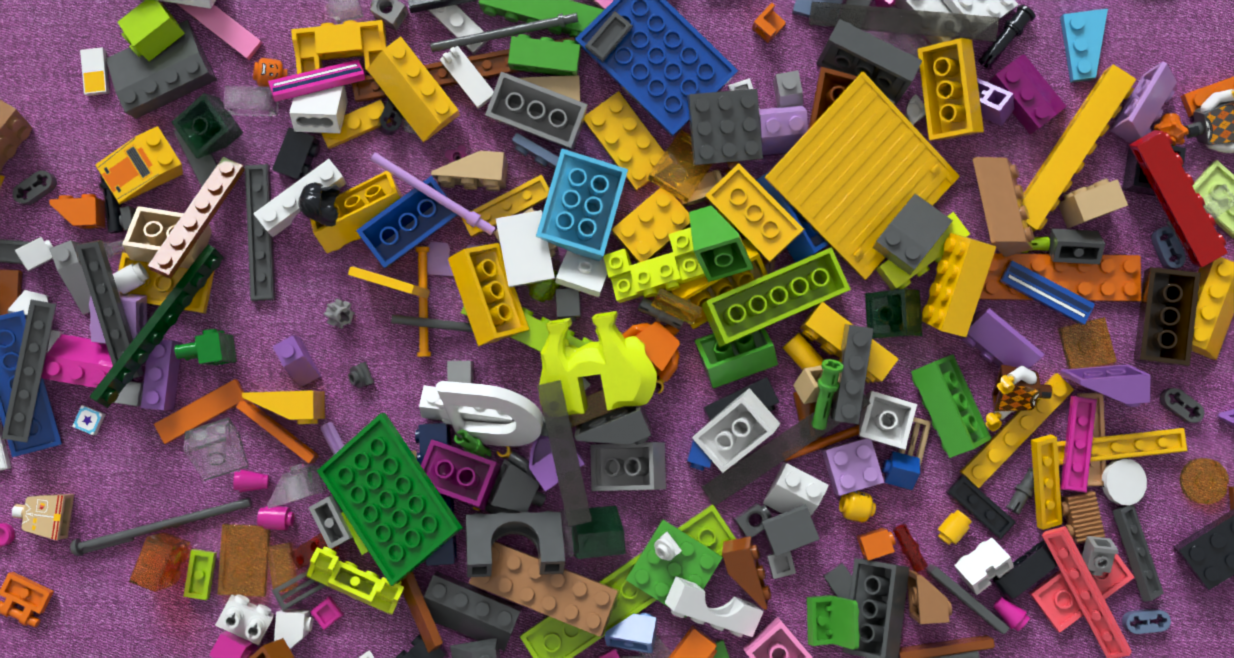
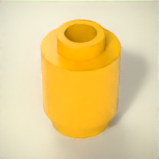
[937,510,972,545]

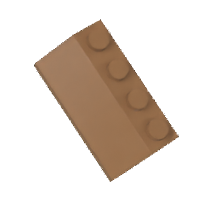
[973,157,1034,257]

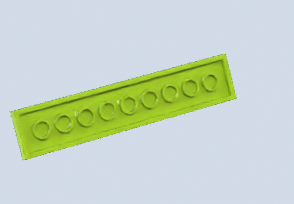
[519,504,736,658]

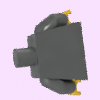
[473,446,546,514]

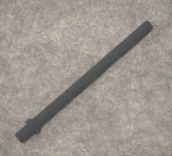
[430,13,579,52]

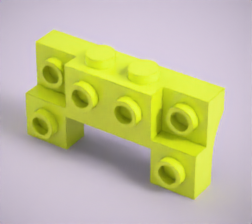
[603,227,706,303]
[307,547,404,615]

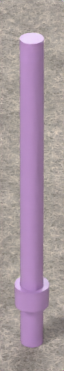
[370,152,495,235]

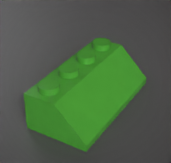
[911,354,992,458]

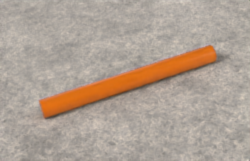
[782,424,860,462]

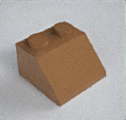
[907,569,952,624]

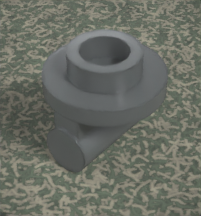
[348,362,374,388]

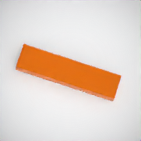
[154,379,246,444]
[236,400,319,464]

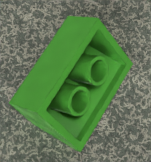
[694,328,778,388]

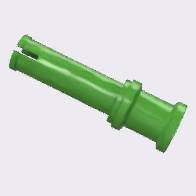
[811,359,844,430]

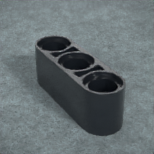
[993,540,1058,600]

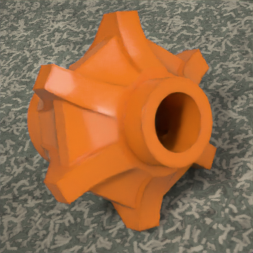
[1154,113,1189,146]

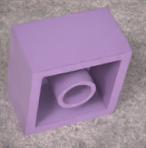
[821,438,884,496]

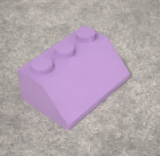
[1110,61,1177,143]

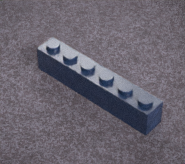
[415,423,458,566]

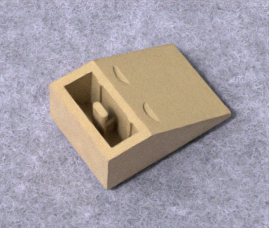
[431,151,508,192]

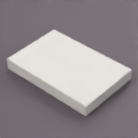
[496,210,555,288]

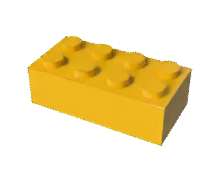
[917,38,984,140]
[921,233,996,337]
[799,302,898,383]

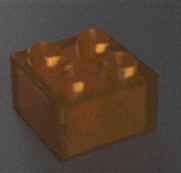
[129,532,190,592]

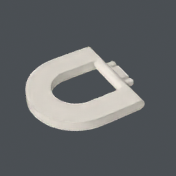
[435,381,544,446]

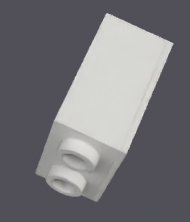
[290,85,348,133]

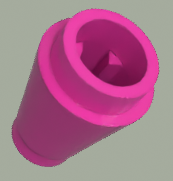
[233,469,269,493]
[993,597,1030,632]

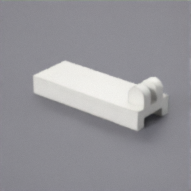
[440,46,494,109]

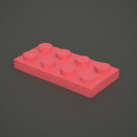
[1029,553,1135,633]

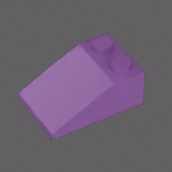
[1061,364,1151,407]

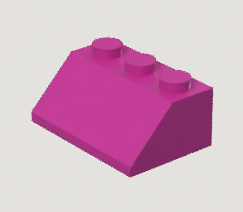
[42,334,113,388]

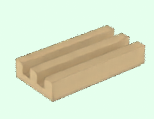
[898,417,931,466]

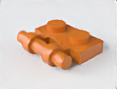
[0,572,54,628]

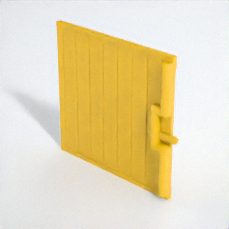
[764,72,960,280]

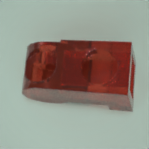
[289,533,340,570]

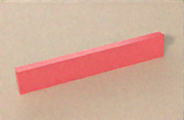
[1042,526,1132,658]

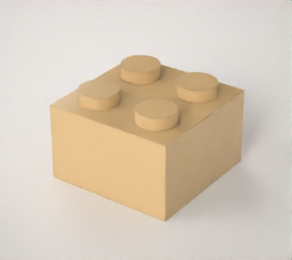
[1058,178,1128,229]

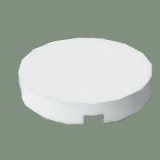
[1102,459,1147,505]

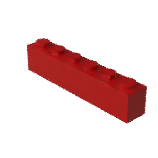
[1129,130,1228,267]

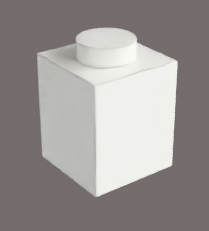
[15,237,53,272]

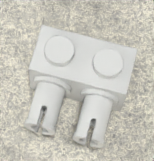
[215,594,274,645]

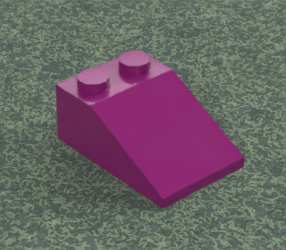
[421,439,501,511]

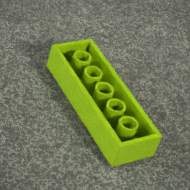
[701,247,851,347]

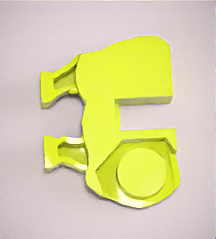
[539,311,657,417]

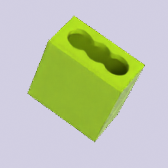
[117,0,185,62]

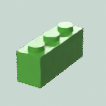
[508,34,581,76]

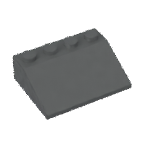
[106,19,217,119]

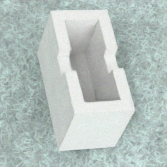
[955,538,1014,595]

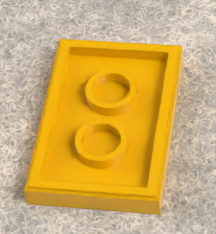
[348,266,430,299]

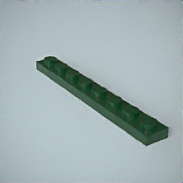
[89,244,224,408]

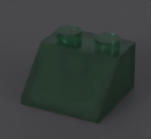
[172,93,243,159]
[865,289,923,339]
[570,505,626,559]

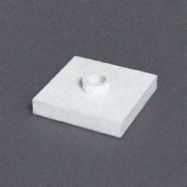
[555,250,608,297]

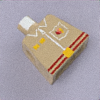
[12,494,74,540]

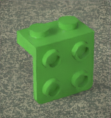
[807,595,860,650]

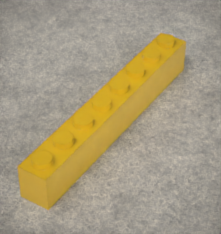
[1021,64,1136,232]

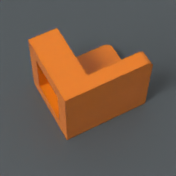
[751,3,786,43]

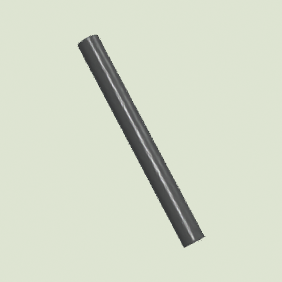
[391,314,473,332]

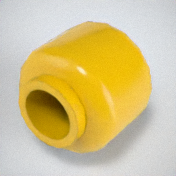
[839,491,876,523]

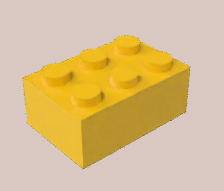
[611,185,691,263]

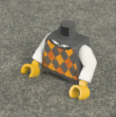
[1184,89,1234,153]

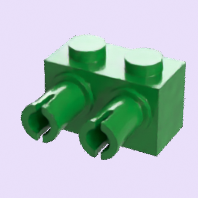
[175,329,237,366]

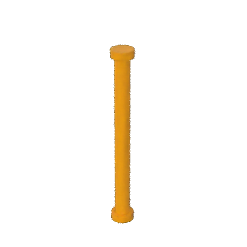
[416,247,431,357]

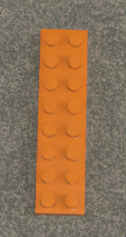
[979,253,1141,302]

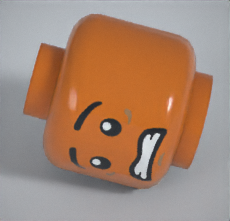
[253,58,287,88]

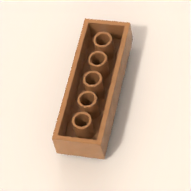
[469,541,620,637]

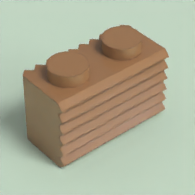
[1061,491,1105,544]

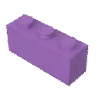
[141,340,182,410]

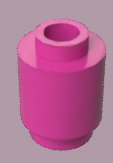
[257,506,294,531]

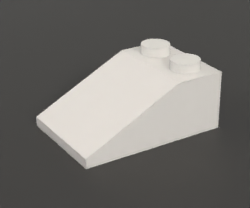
[692,388,780,473]

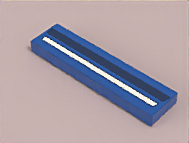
[999,261,1095,325]

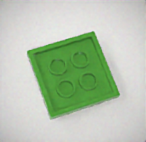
[626,519,723,618]

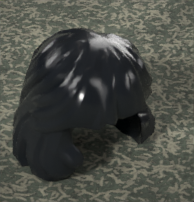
[298,182,340,227]

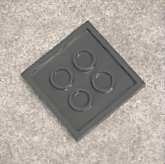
[687,89,763,165]

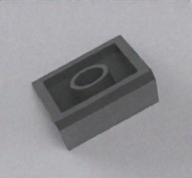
[762,504,820,556]

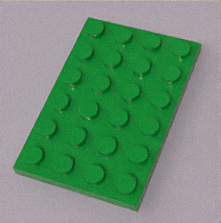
[317,413,463,586]

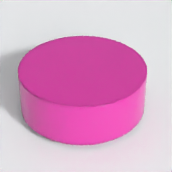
[0,523,15,547]

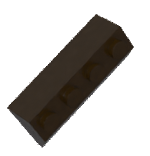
[1134,267,1201,366]

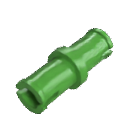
[454,429,491,459]

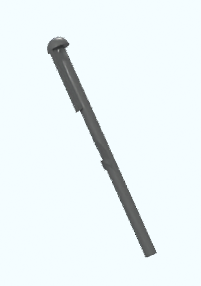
[70,498,252,556]

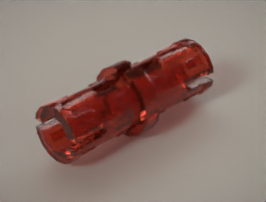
[892,524,928,572]

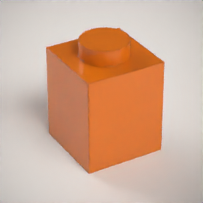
[856,527,896,561]

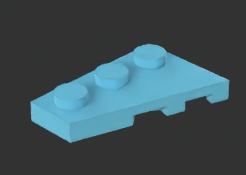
[1060,9,1108,83]

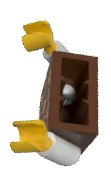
[986,365,1052,431]

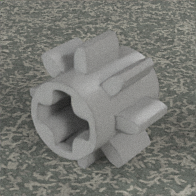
[324,298,355,329]

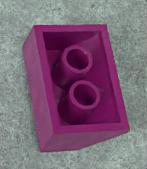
[988,54,1067,135]

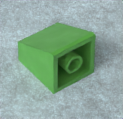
[689,205,753,282]

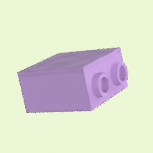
[89,293,147,343]

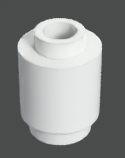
[113,263,149,294]

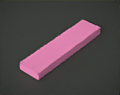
[177,3,263,60]

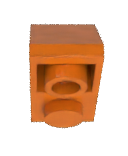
[49,194,106,229]

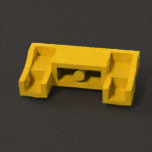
[291,20,387,74]

